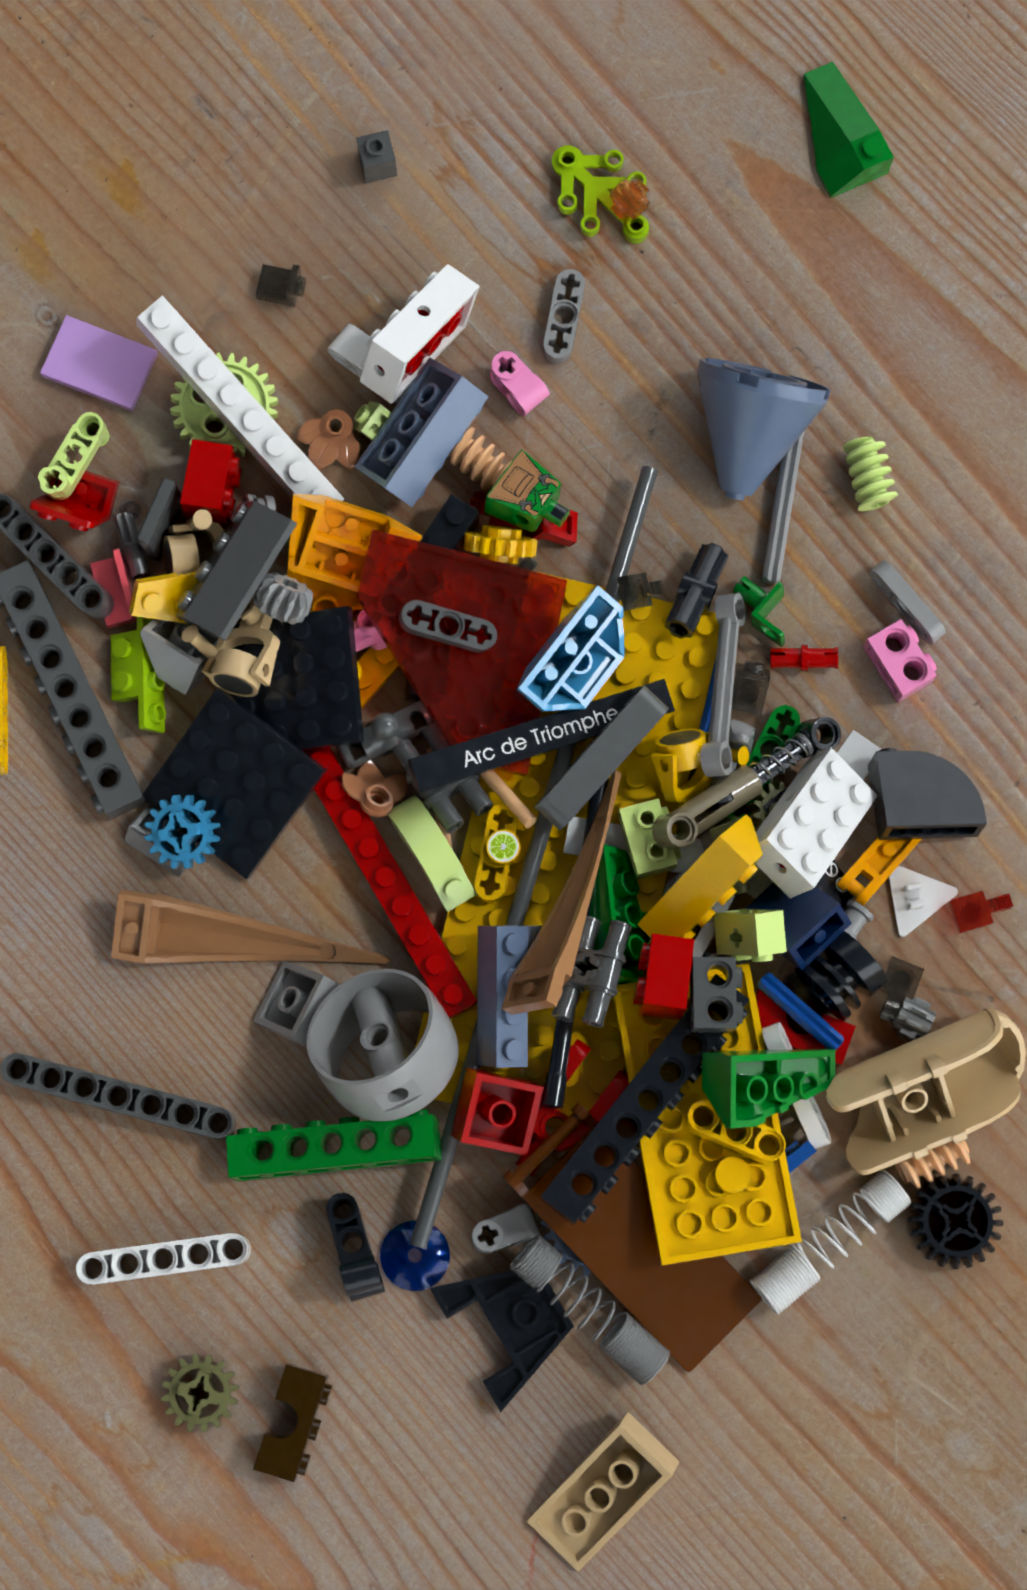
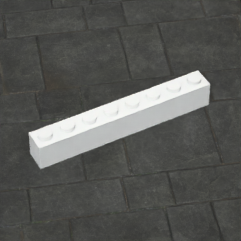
[136,295,344,501]

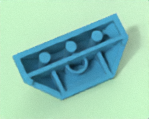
[516,585,625,712]

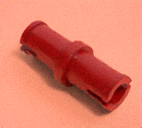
[770,645,839,671]

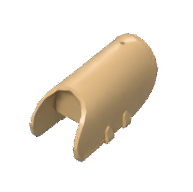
[826,1007,1026,1175]

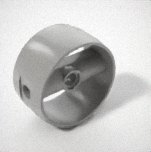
[307,969,459,1121]

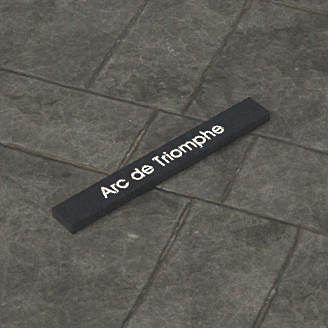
[408,679,675,793]

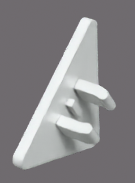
[888,866,958,937]

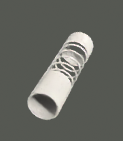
[750,1170,911,1315]

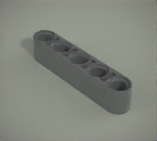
[0,493,114,619]
[534,685,669,831]

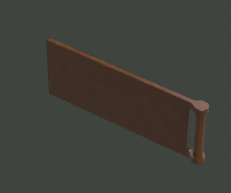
[503,1102,762,1372]

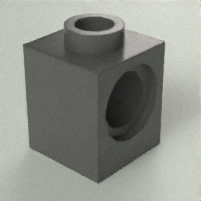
[356,130,397,183]

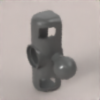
[336,699,435,768]

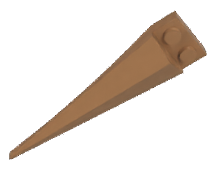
[501,770,621,1015]
[111,889,391,964]

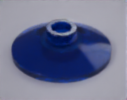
[380,1220,450,1291]

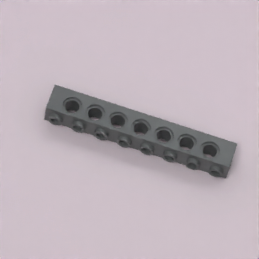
[0,560,147,820]

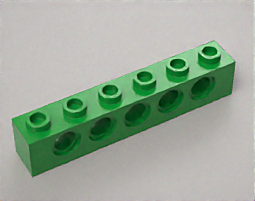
[226,1109,442,1182]

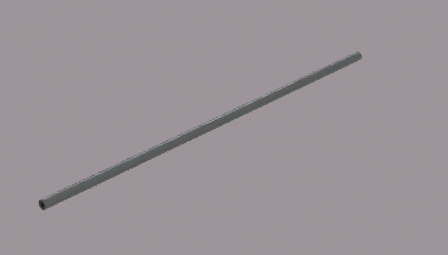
[409,466,658,1250]

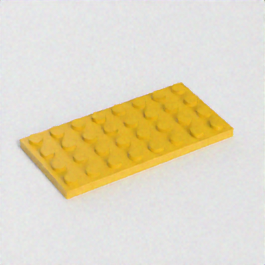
[613,963,802,1266]

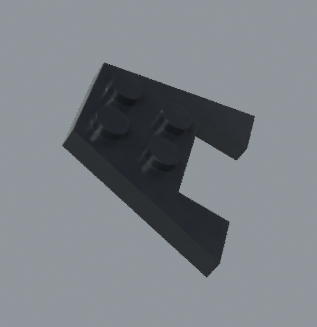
[430,1270,574,1412]

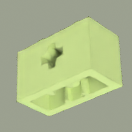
[714,909,787,962]

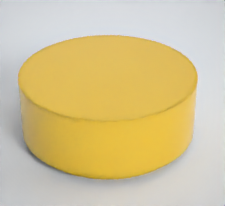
[714,1156,751,1193]

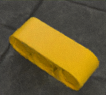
[685,1100,786,1164]

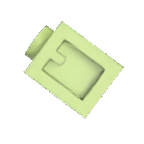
[353,401,391,441]

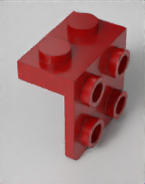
[29,471,120,531]

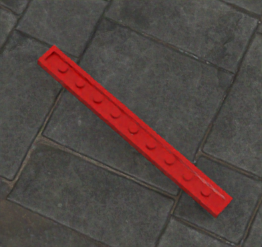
[304,747,477,1019]

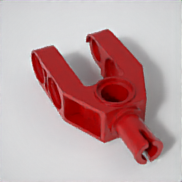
[515,1039,629,1177]

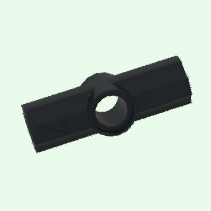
[665,543,729,639]

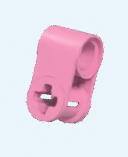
[490,351,550,416]

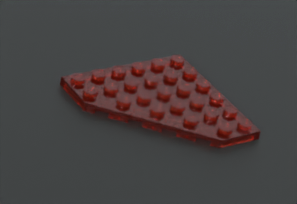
[356,529,567,777]

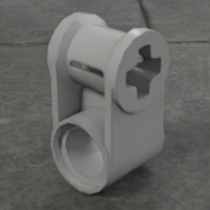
[471,1204,540,1254]

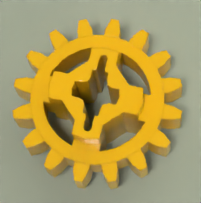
[464,525,538,564]

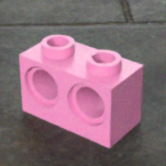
[863,619,937,703]

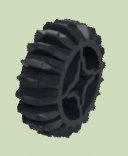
[907,1174,1003,1269]

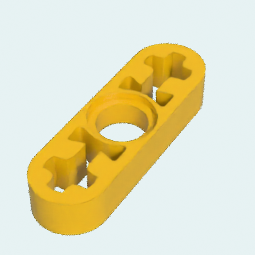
[474,803,519,903]

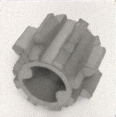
[891,997,936,1041]

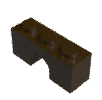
[253,1363,332,1482]

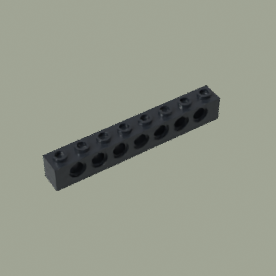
[540,974,749,1226]

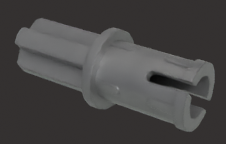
[114,512,150,580]

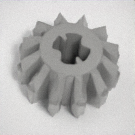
[254,572,313,624]

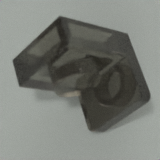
[256,264,306,307]
[732,660,771,715]

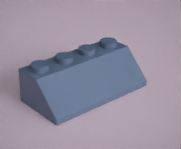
[354,357,489,507]

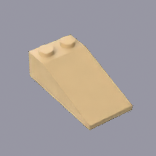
[526,1412,680,1572]

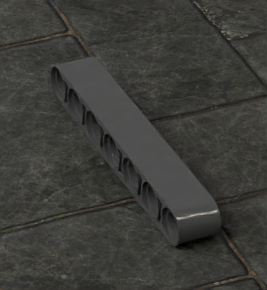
[0,1053,236,1140]

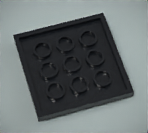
[229,606,364,751]
[143,688,328,879]

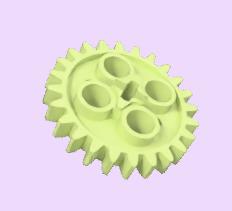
[170,352,278,457]

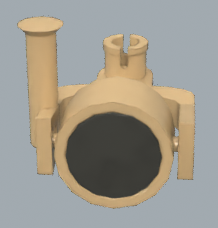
[162,509,224,575]
[181,599,280,697]

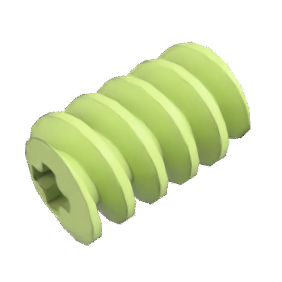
[843,437,898,512]

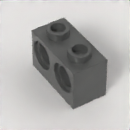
[690,957,743,1033]

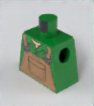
[484,449,570,532]

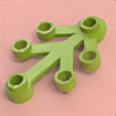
[552,145,649,244]

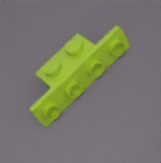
[110,617,166,734]

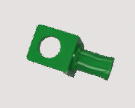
[732,576,785,647]

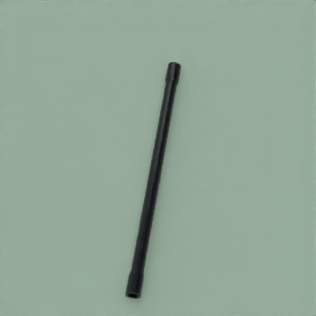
[542,777,610,1109]

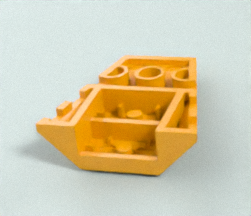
[287,494,422,622]

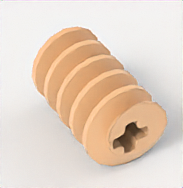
[447,427,513,491]
[894,1140,971,1189]

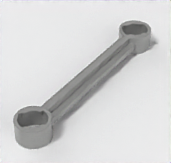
[700,593,746,777]

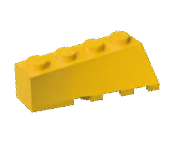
[637,814,763,939]

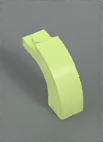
[388,795,477,912]

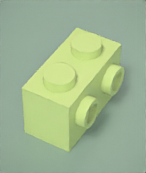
[617,798,681,879]

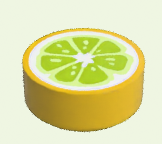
[486,829,521,865]

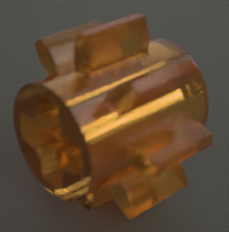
[610,179,650,220]

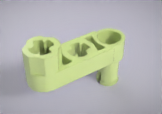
[38,412,110,501]

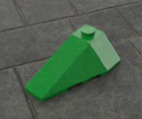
[803,61,894,199]
[589,844,650,985]
[702,1049,836,1128]

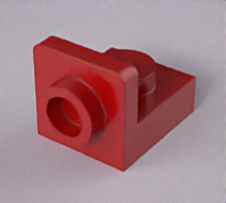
[525,510,578,547]

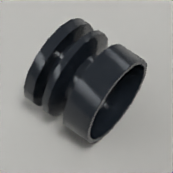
[795,931,887,1022]

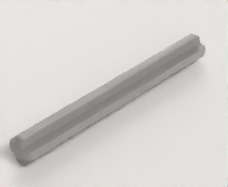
[762,432,804,585]

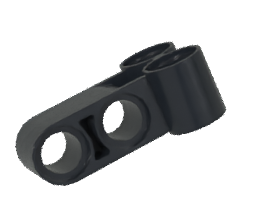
[326,1192,385,1302]

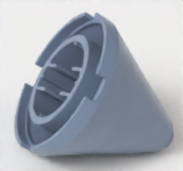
[697,358,831,501]

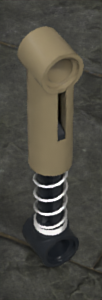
[652,717,841,848]

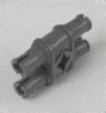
[393,722,493,833]
[551,916,632,1028]

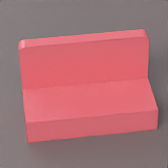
[90,548,137,629]

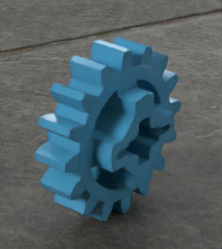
[145,795,220,869]

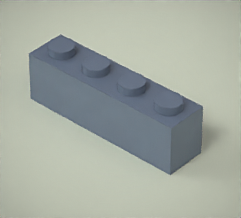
[477,925,542,1068]

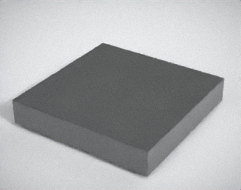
[137,478,182,562]

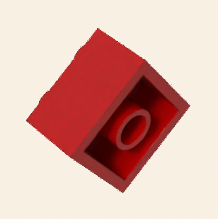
[180,439,243,529]
[633,933,695,1020]
[451,1067,544,1156]

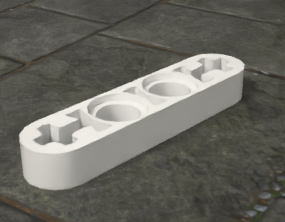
[762,1022,831,1149]

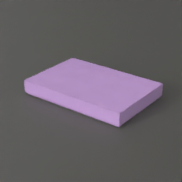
[40,315,158,412]

